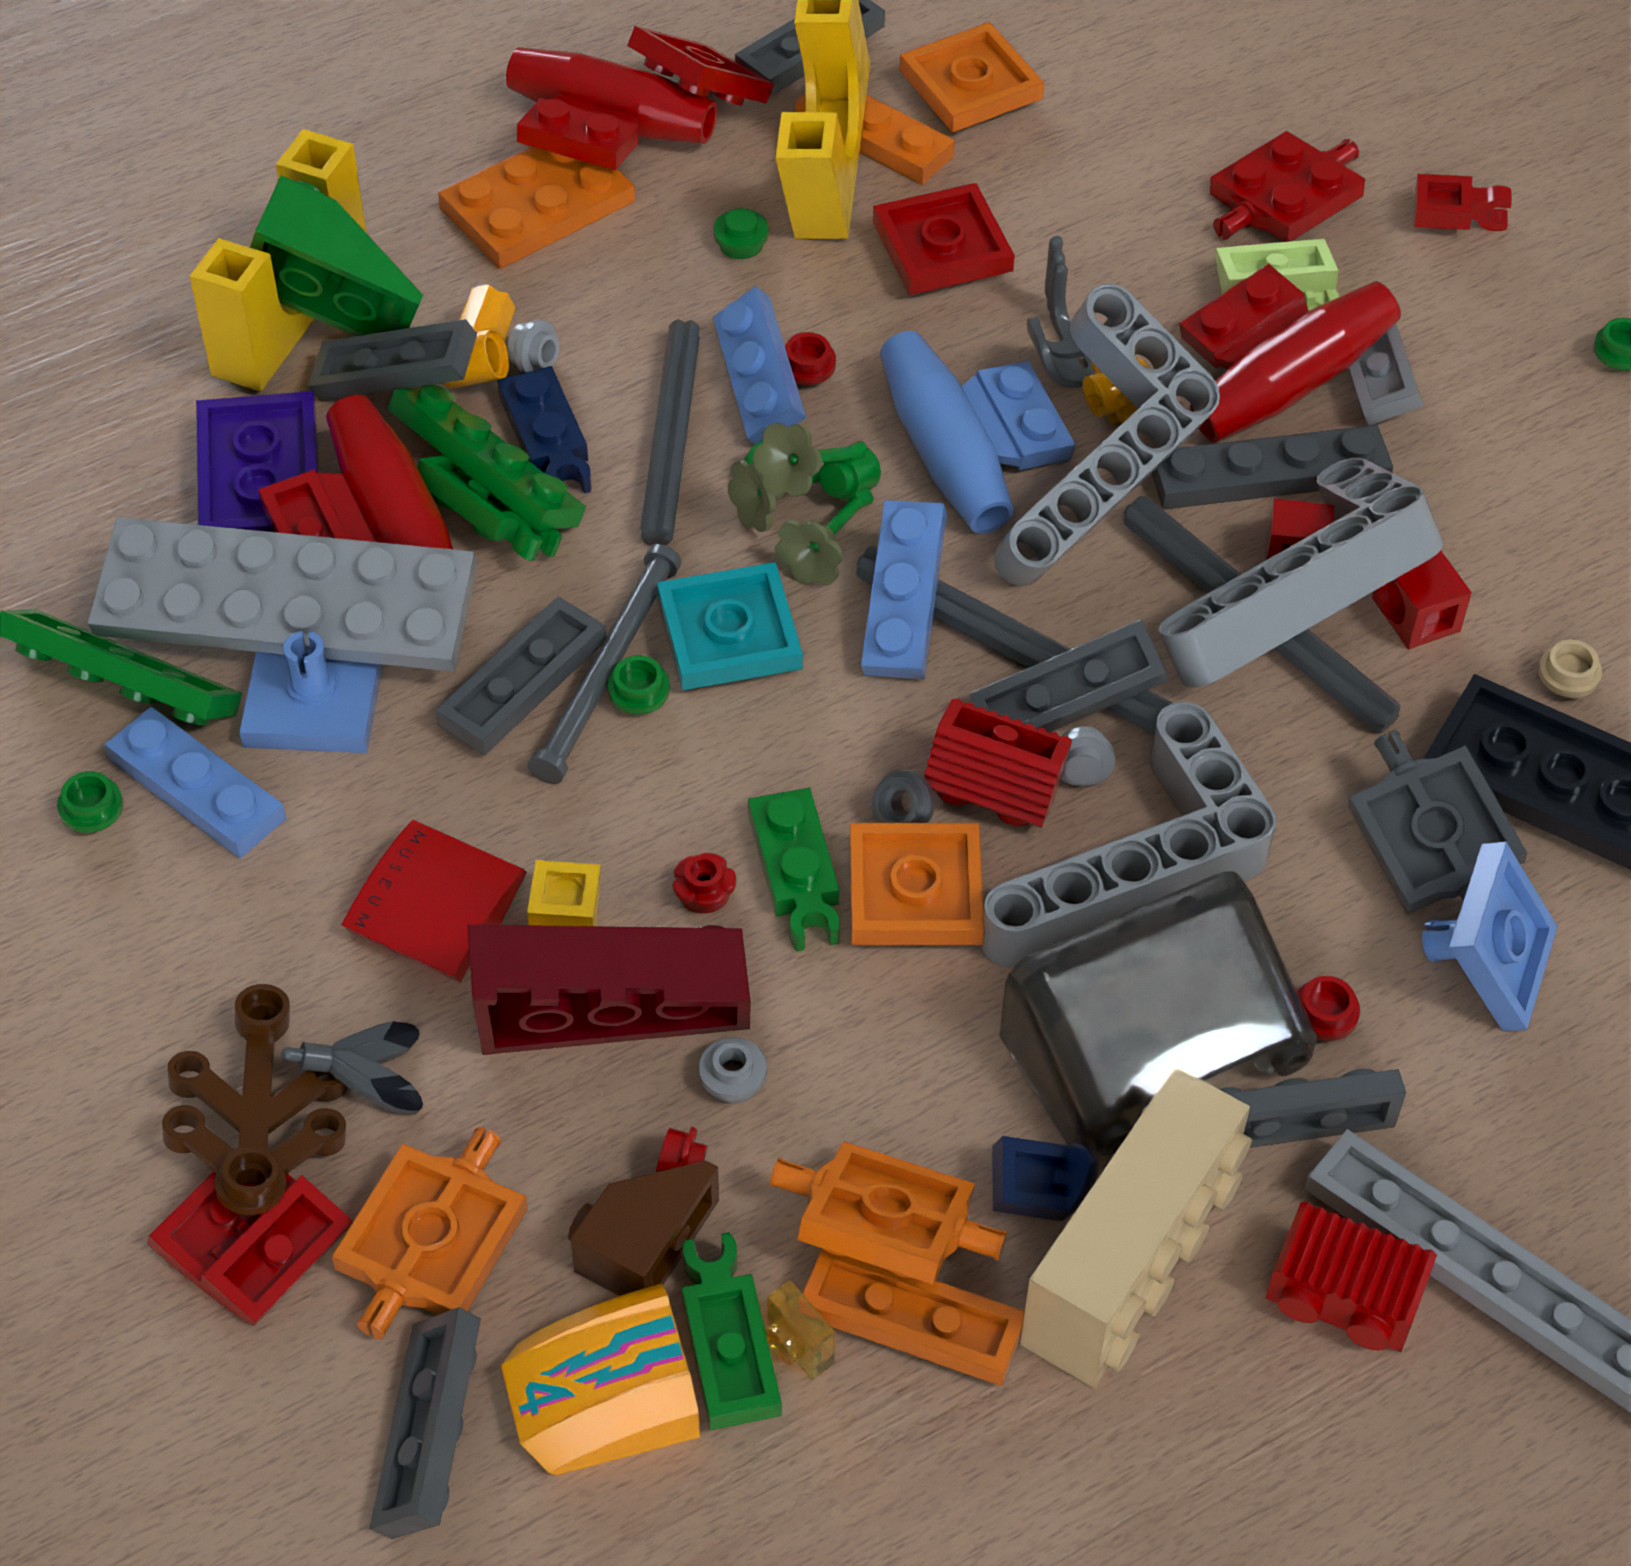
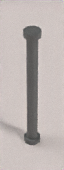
[528,544,681,784]

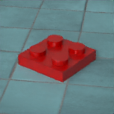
[627,26,774,106]
[873,183,1015,296]

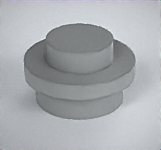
[1061,726,1115,787]

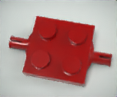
[1210,131,1365,242]

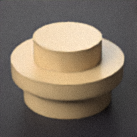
[1538,639,1602,698]

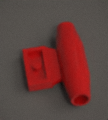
[506,47,718,171]
[1179,264,1401,443]
[258,395,454,550]

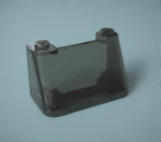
[999,871,1317,1156]

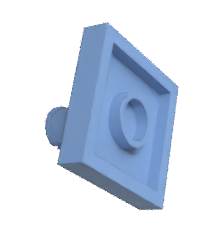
[239,631,383,753]
[1422,842,1558,1031]

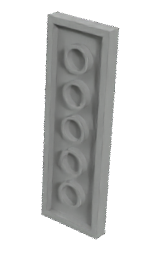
[88,517,478,672]

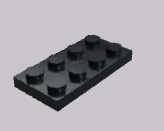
[1423,674,1631,870]

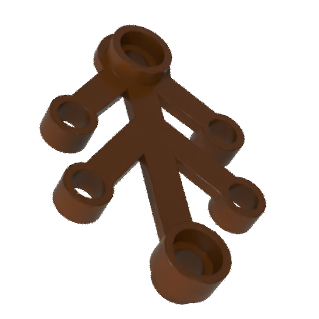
[162,984,348,1215]

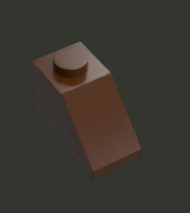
[568,1161,719,1296]

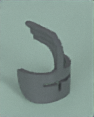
[1027,236,1136,387]

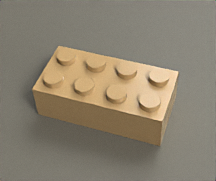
[1020,1066,1252,1388]

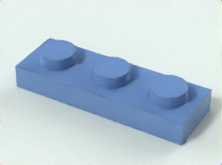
[713,286,806,444]
[861,500,947,679]
[104,706,286,859]

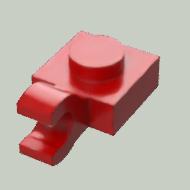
[1414,173,1512,231]

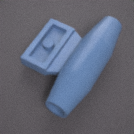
[880,331,1075,534]

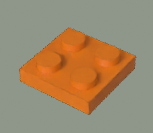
[899,22,1044,133]
[850,823,984,945]

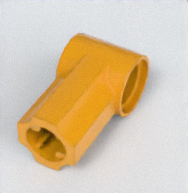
[443,285,516,390]

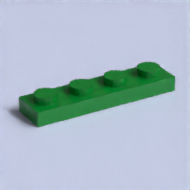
[387,384,586,531]
[0,609,242,725]

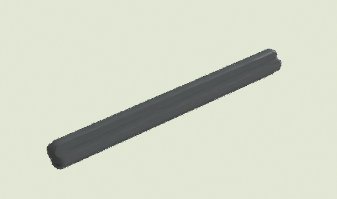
[1124,496,1400,733]
[856,546,1173,735]

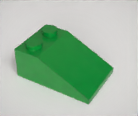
[250,175,423,336]

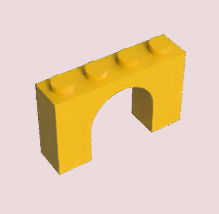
[775,0,870,239]
[189,129,367,392]

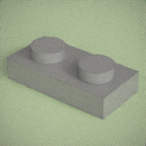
[1349,323,1424,426]

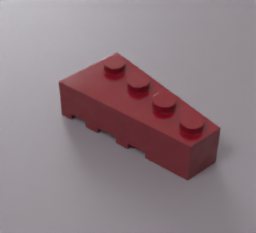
[467,924,751,1055]

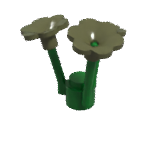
[728,423,881,585]

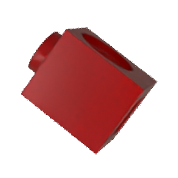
[1372,550,1472,650]

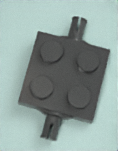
[1348,730,1527,914]

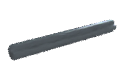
[640,319,700,545]

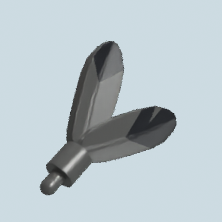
[281,1021,423,1115]

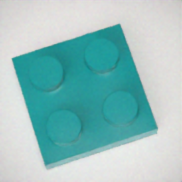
[657,562,803,691]

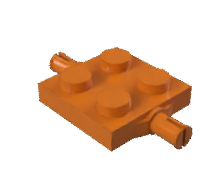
[332,1127,528,1340]
[770,1141,1008,1285]

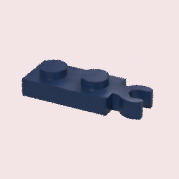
[497,366,592,494]

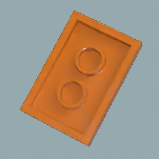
[438,147,635,269]

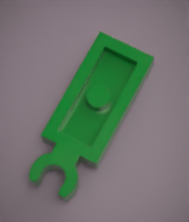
[417,455,563,561]
[748,787,840,952]
[682,1232,782,1431]

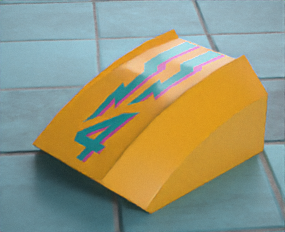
[501,1284,700,1475]

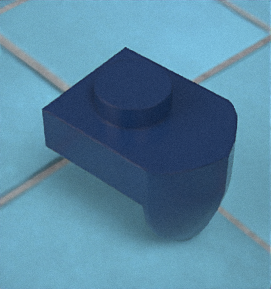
[992,1136,1099,1221]

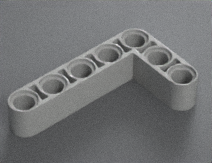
[994,283,1220,586]
[1159,458,1443,687]
[981,702,1276,968]

